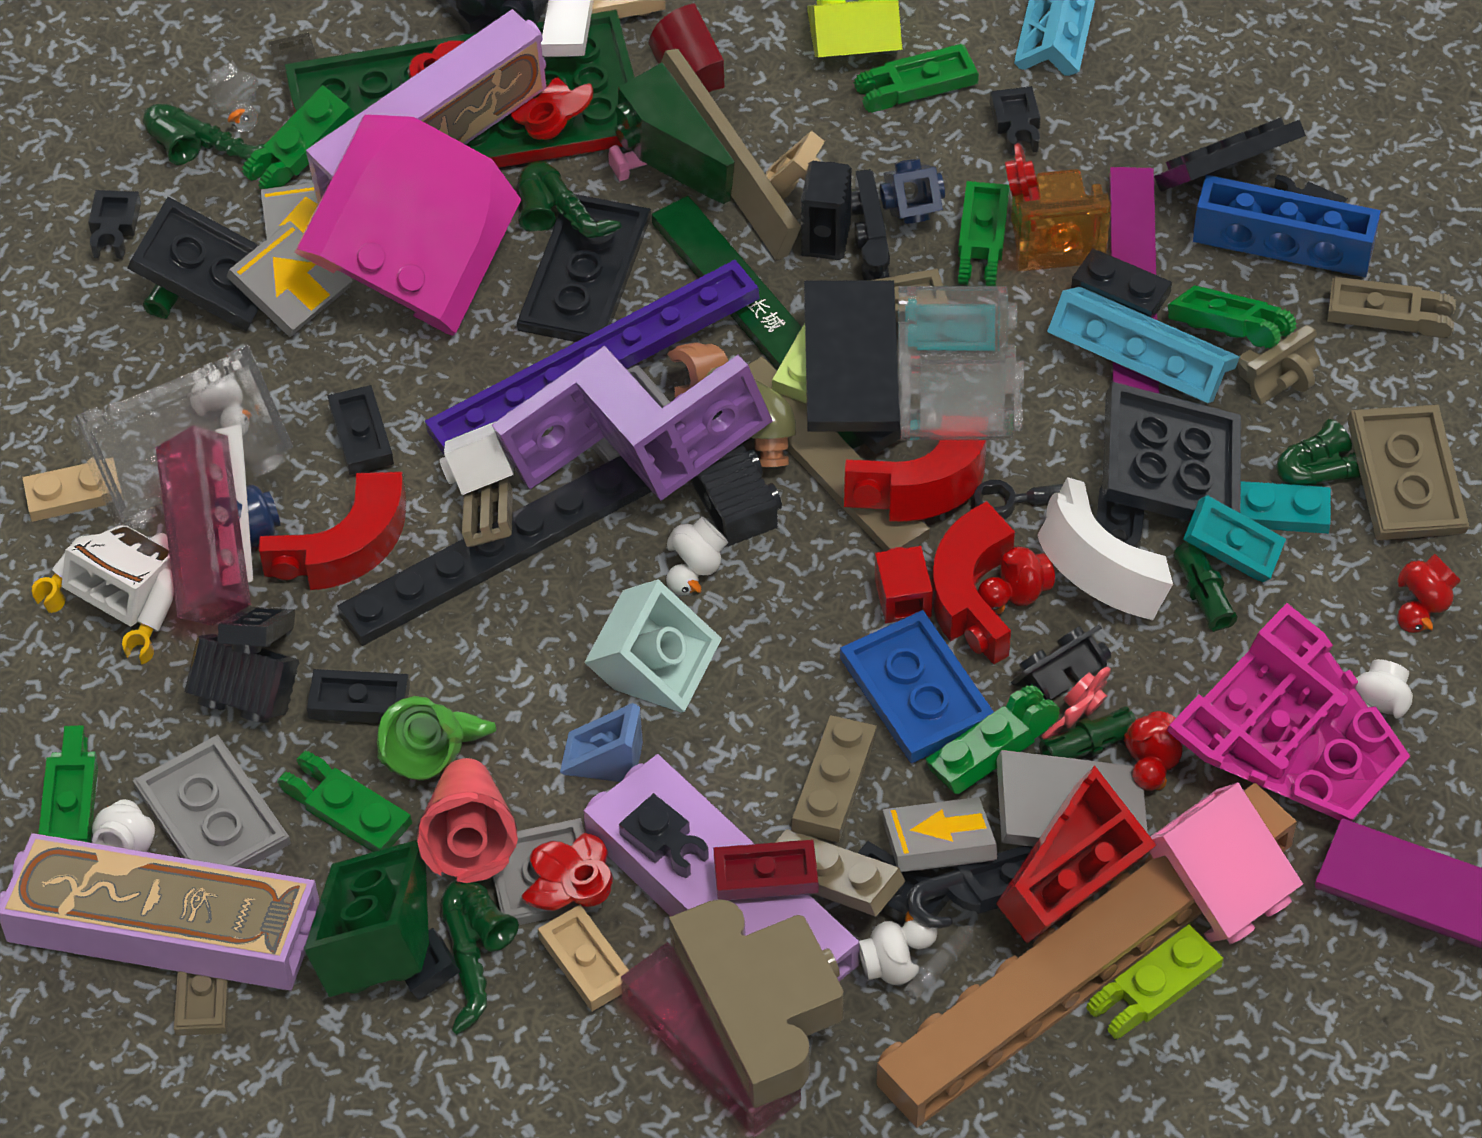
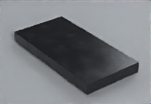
[517,194,651,342]
[804,280,900,432]

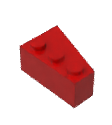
[996,766,1157,944]

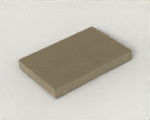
[1347,405,1470,540]

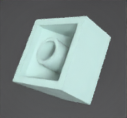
[584,579,722,713]

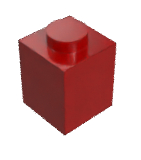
[875,546,933,624]

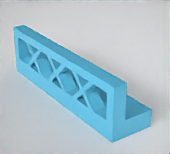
[1014,0,1095,76]
[1047,287,1240,403]

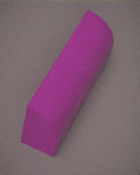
[1315,818,1482,949]

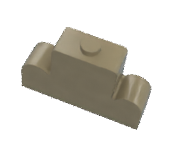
[669,899,843,1109]

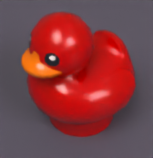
[978,546,1055,614]
[1397,554,1461,633]
[1124,711,1183,791]

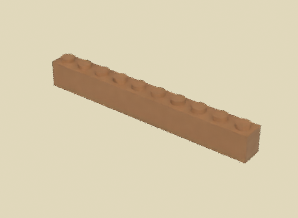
[877,783,1297,1128]

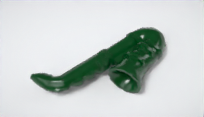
[142,104,265,165]
[517,161,622,238]
[1276,419,1361,486]
[441,880,519,1035]

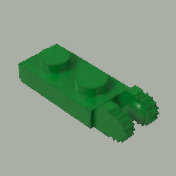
[853,44,979,113]
[242,85,355,189]
[958,181,1010,287]
[1168,285,1297,349]
[925,685,1060,794]
[277,750,413,852]

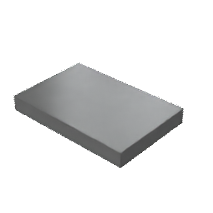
[133,735,291,869]
[996,750,1148,859]

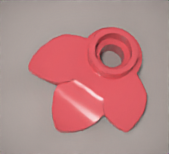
[1041,666,1111,739]

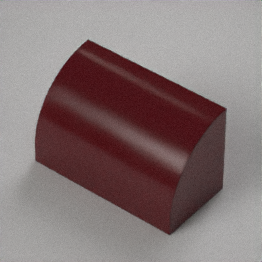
[649,3,725,92]

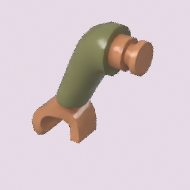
[667,342,796,467]

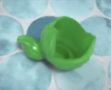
[377,696,496,781]

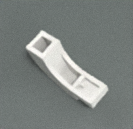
[1037,477,1173,620]

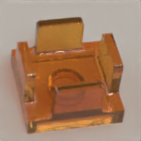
[1011,169,1111,272]

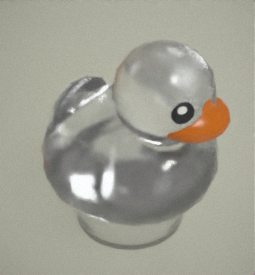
[205,61,258,132]

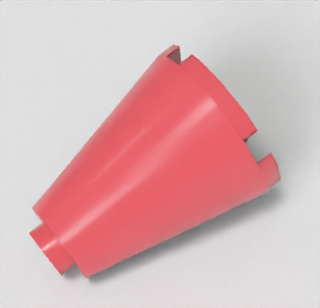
[417,758,518,883]

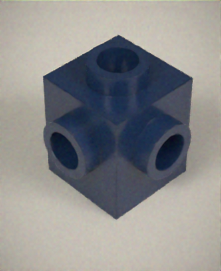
[879,159,945,224]

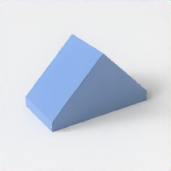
[560,703,643,782]

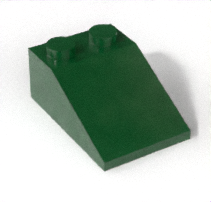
[614,62,735,204]
[304,840,429,997]

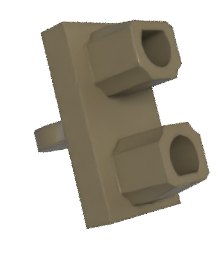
[1237,325,1321,405]

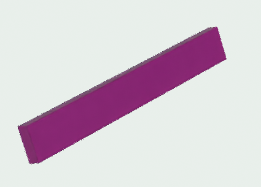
[1109,167,1159,394]

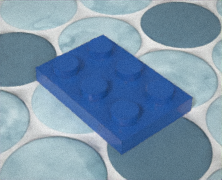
[840,610,994,764]

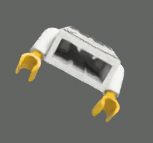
[32,525,177,664]

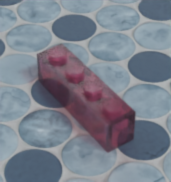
[155,425,251,626]
[621,942,801,1138]

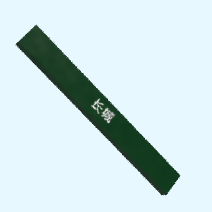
[651,196,864,449]

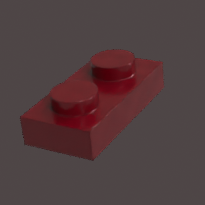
[713,839,818,900]

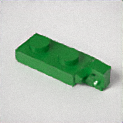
[38,725,98,843]

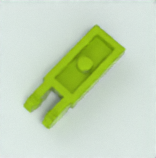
[1086,924,1223,1040]

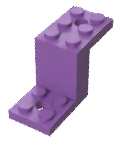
[492,345,773,501]

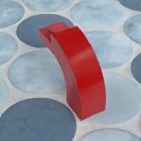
[844,419,988,521]
[259,472,406,590]
[932,501,1015,665]

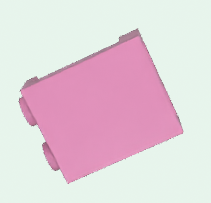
[1150,783,1303,944]

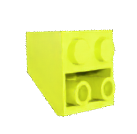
[807,0,902,57]

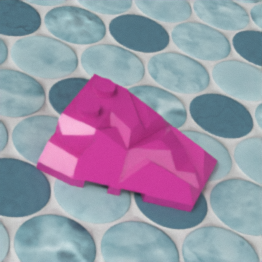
[1167,603,1410,821]

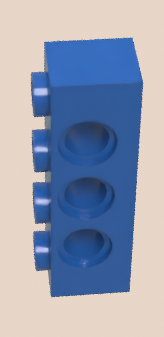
[1193,175,1381,278]

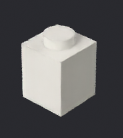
[440,422,514,495]

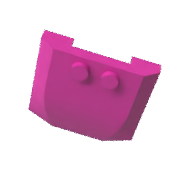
[294,114,521,336]

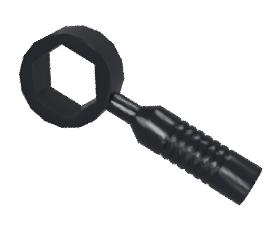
[974,480,1063,520]

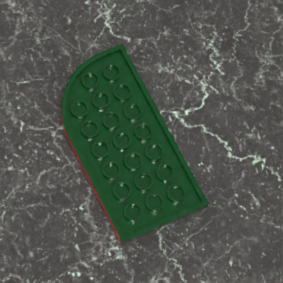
[285,9,635,168]

